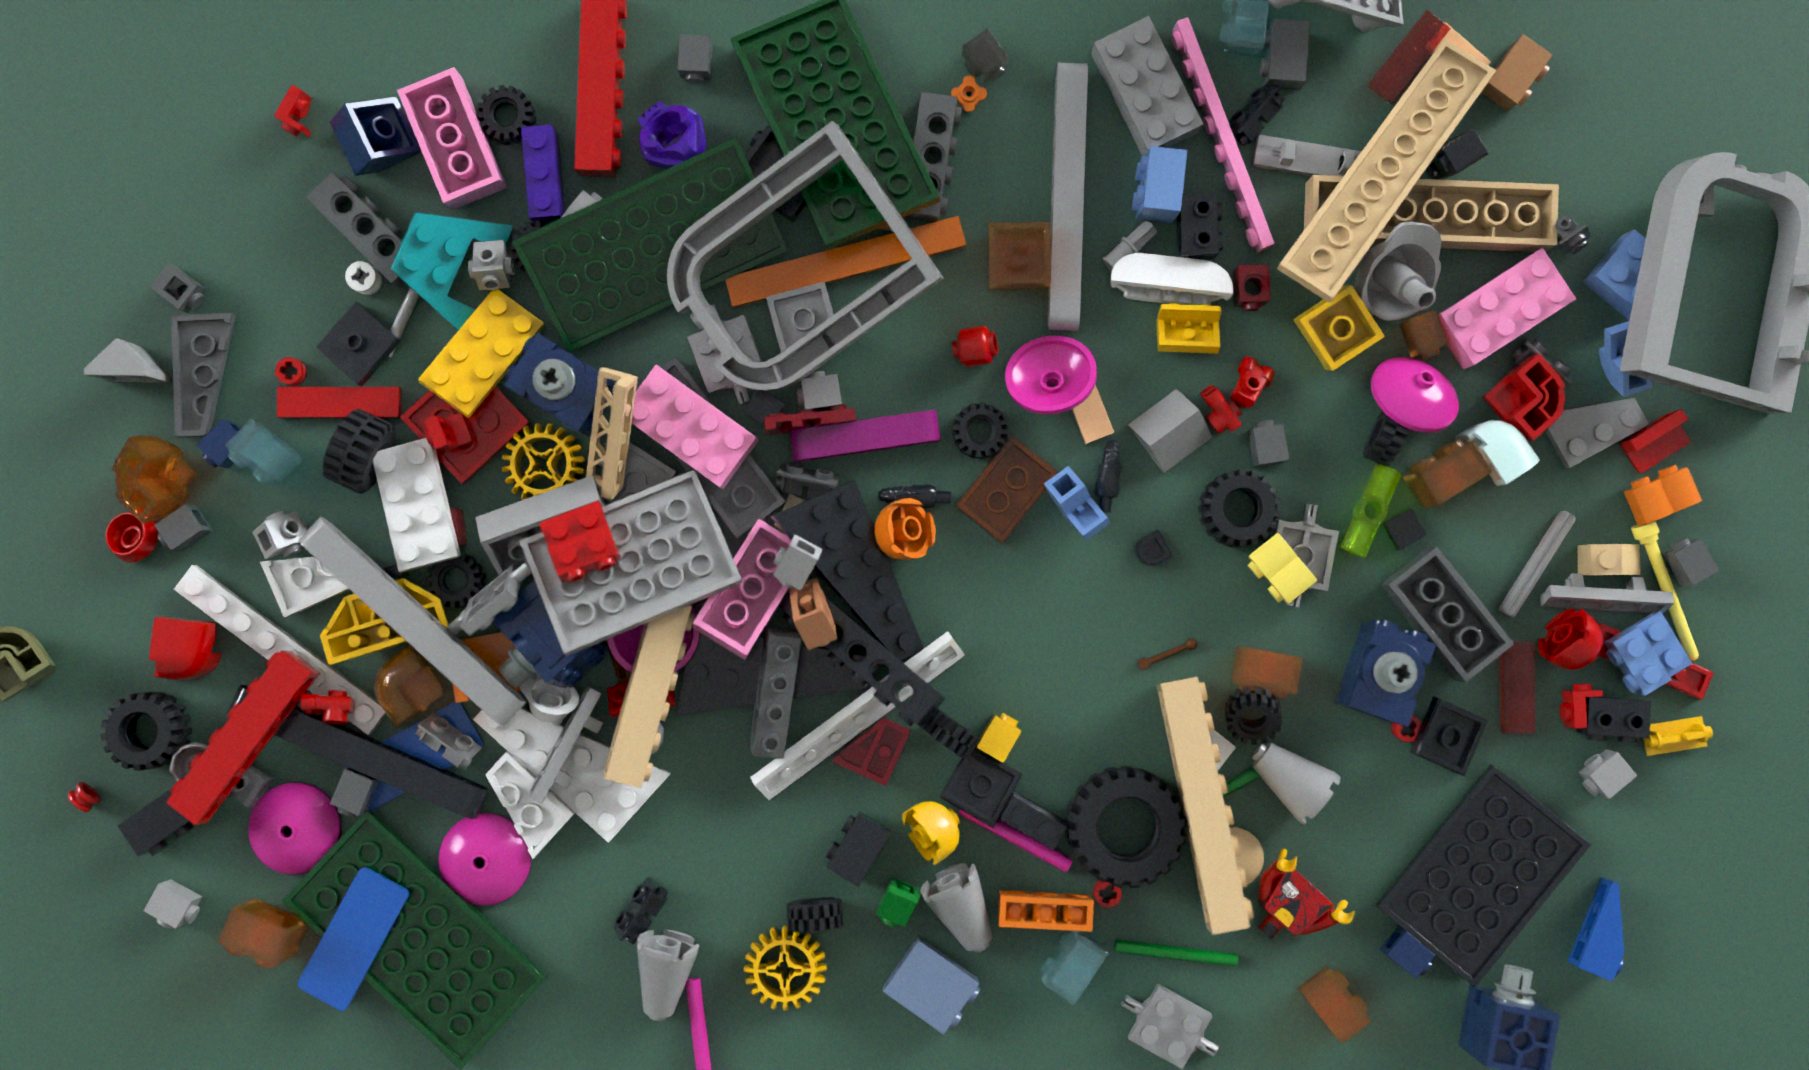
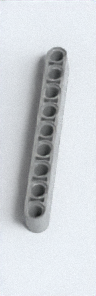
[1047,62,1088,331]
[299,517,526,726]

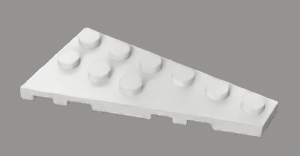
[473,707,671,843]

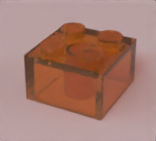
[987,222,1051,290]
[1403,439,1492,508]
[217,898,308,968]

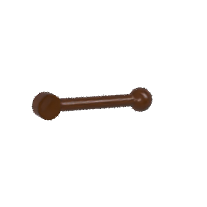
[1137,638,1198,670]

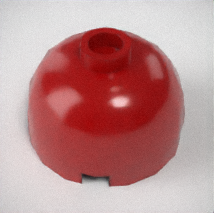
[1538,608,1603,670]

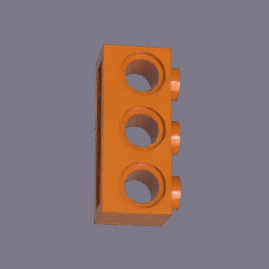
[997,890,1094,932]

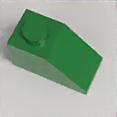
[876,876,920,928]

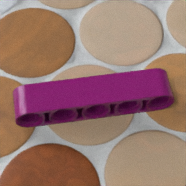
[789,410,941,462]

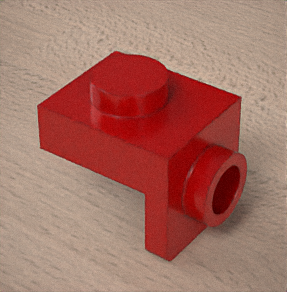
[424,413,472,452]
[1559,683,1603,729]

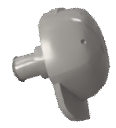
[1354,222,1442,321]

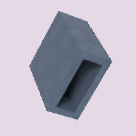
[883,935,980,1035]

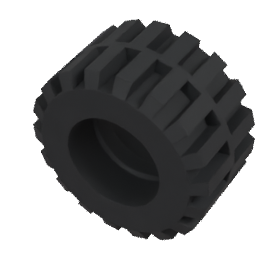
[323,409,396,494]
[1198,469,1281,547]
[100,691,192,771]

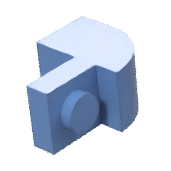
[1599,321,1652,397]
[1044,466,1110,541]

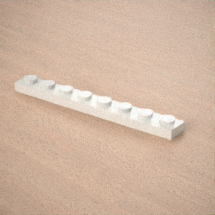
[174,565,390,735]
[750,631,965,800]

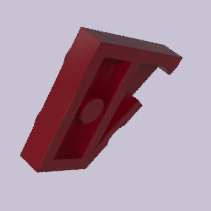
[832,717,911,786]

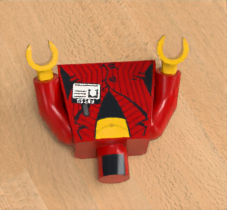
[1258,849,1355,940]

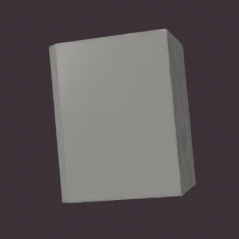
[84,338,171,383]
[1128,389,1212,473]

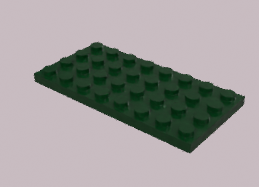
[730,0,940,250]
[512,137,788,352]
[282,809,548,1070]

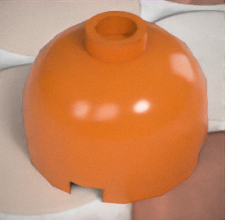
[874,498,936,561]

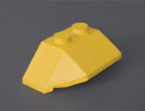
[320,578,448,665]

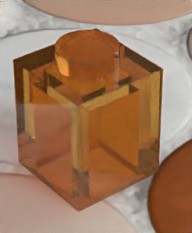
[1399,309,1448,360]

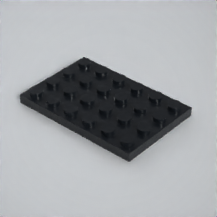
[1375,764,1591,987]

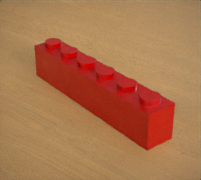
[574,0,627,177]
[166,651,320,825]

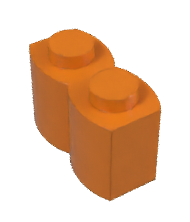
[1624,464,1702,525]

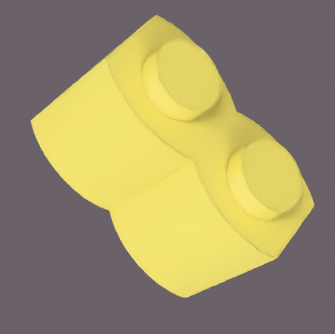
[1247,533,1318,604]

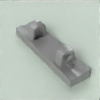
[1252,134,1362,177]
[1540,573,1674,614]
[527,686,603,804]

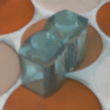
[1219,0,1269,56]
[225,418,303,487]

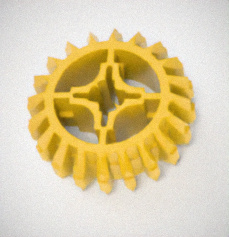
[502,423,585,500]
[744,925,827,1011]

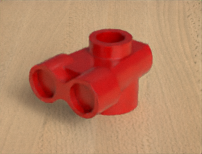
[1230,357,1275,408]
[1200,385,1242,435]
[301,690,355,724]

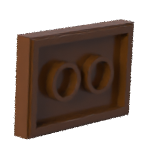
[955,435,1059,544]

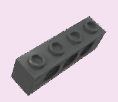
[903,92,962,222]
[306,172,405,288]
[749,627,801,759]

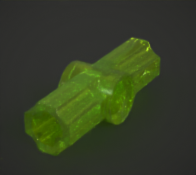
[1339,464,1402,558]

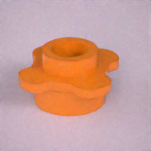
[951,76,987,112]

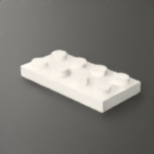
[373,438,461,572]

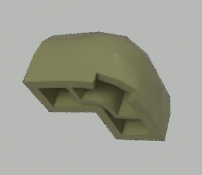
[0,626,57,702]

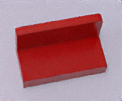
[1619,409,1690,473]

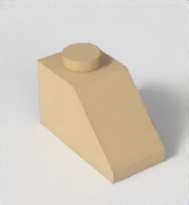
[1577,544,1641,576]

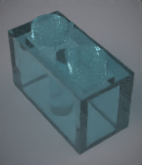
[1040,931,1109,1005]

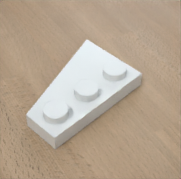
[260,557,350,617]
[485,751,575,859]

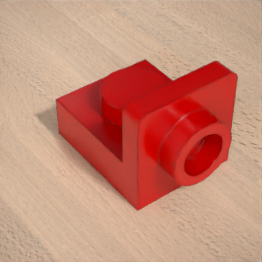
[274,85,312,138]

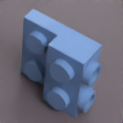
[1604,611,1692,696]

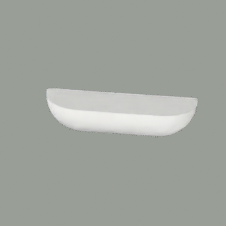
[1111,253,1233,305]

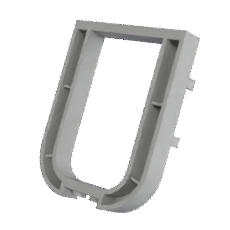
[667,121,944,390]
[1619,152,1809,414]

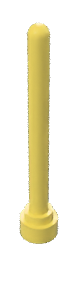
[1631,521,1699,661]

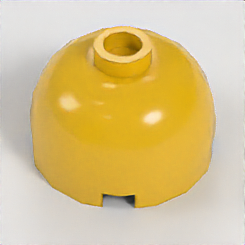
[902,801,960,865]

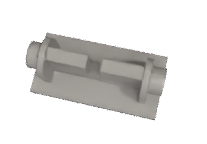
[416,712,482,770]

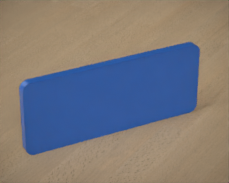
[343,701,484,810]
[298,867,409,1011]

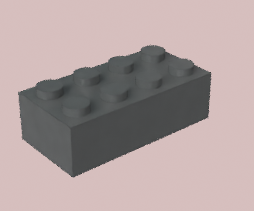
[1379,547,1514,682]

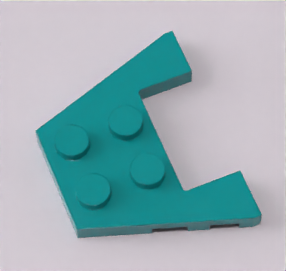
[390,213,513,331]

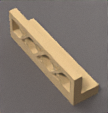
[586,367,638,500]

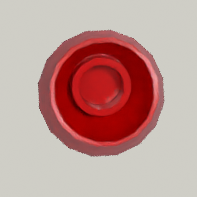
[105,511,158,563]

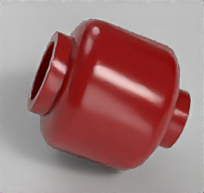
[952,325,998,368]

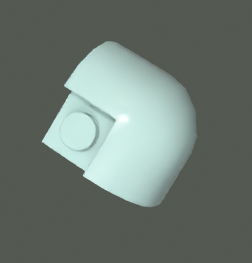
[1454,420,1540,486]

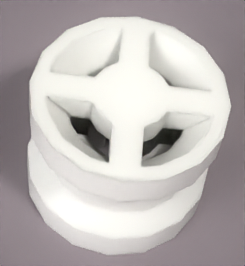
[345,261,382,295]

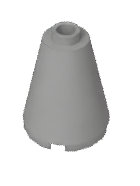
[1251,742,1341,825]
[920,863,993,953]
[636,930,699,1021]

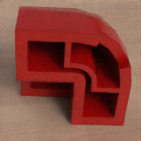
[1482,353,1566,441]
[149,617,222,681]

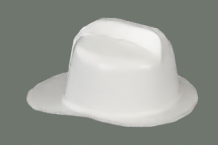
[519,674,579,726]

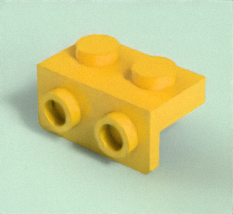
[1156,303,1222,354]

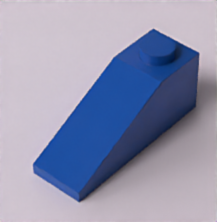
[1567,877,1624,982]

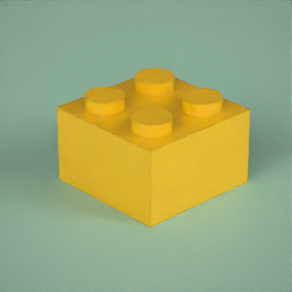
[1293,285,1385,371]

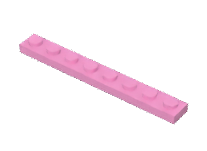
[1171,17,1275,254]

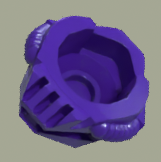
[637,101,706,169]

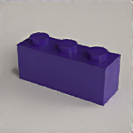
[521,124,565,224]

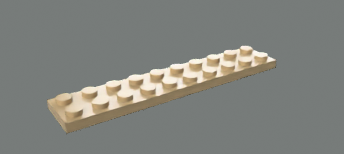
[1277,39,1496,303]

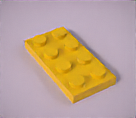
[418,289,544,418]

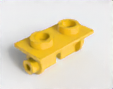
[1643,716,1713,756]

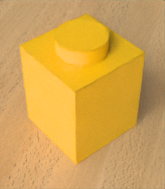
[976,713,1022,763]

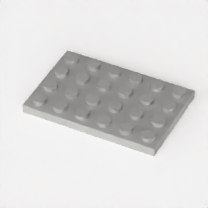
[520,470,743,656]

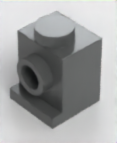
[150,263,206,313]
[230,764,275,808]

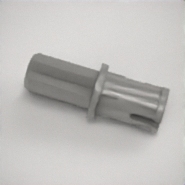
[1102,221,1157,272]

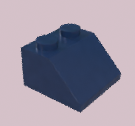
[330,97,422,176]

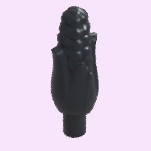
[1095,440,1122,513]
[878,484,951,508]

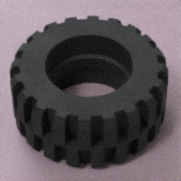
[1066,766,1188,888]

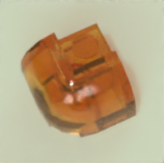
[111,435,197,523]
[374,644,446,728]

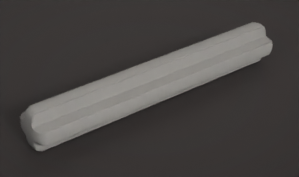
[1499,511,1576,618]

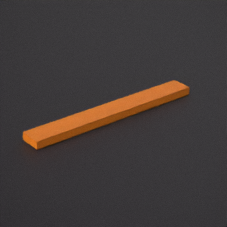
[725,216,966,308]

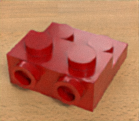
[539,500,622,583]

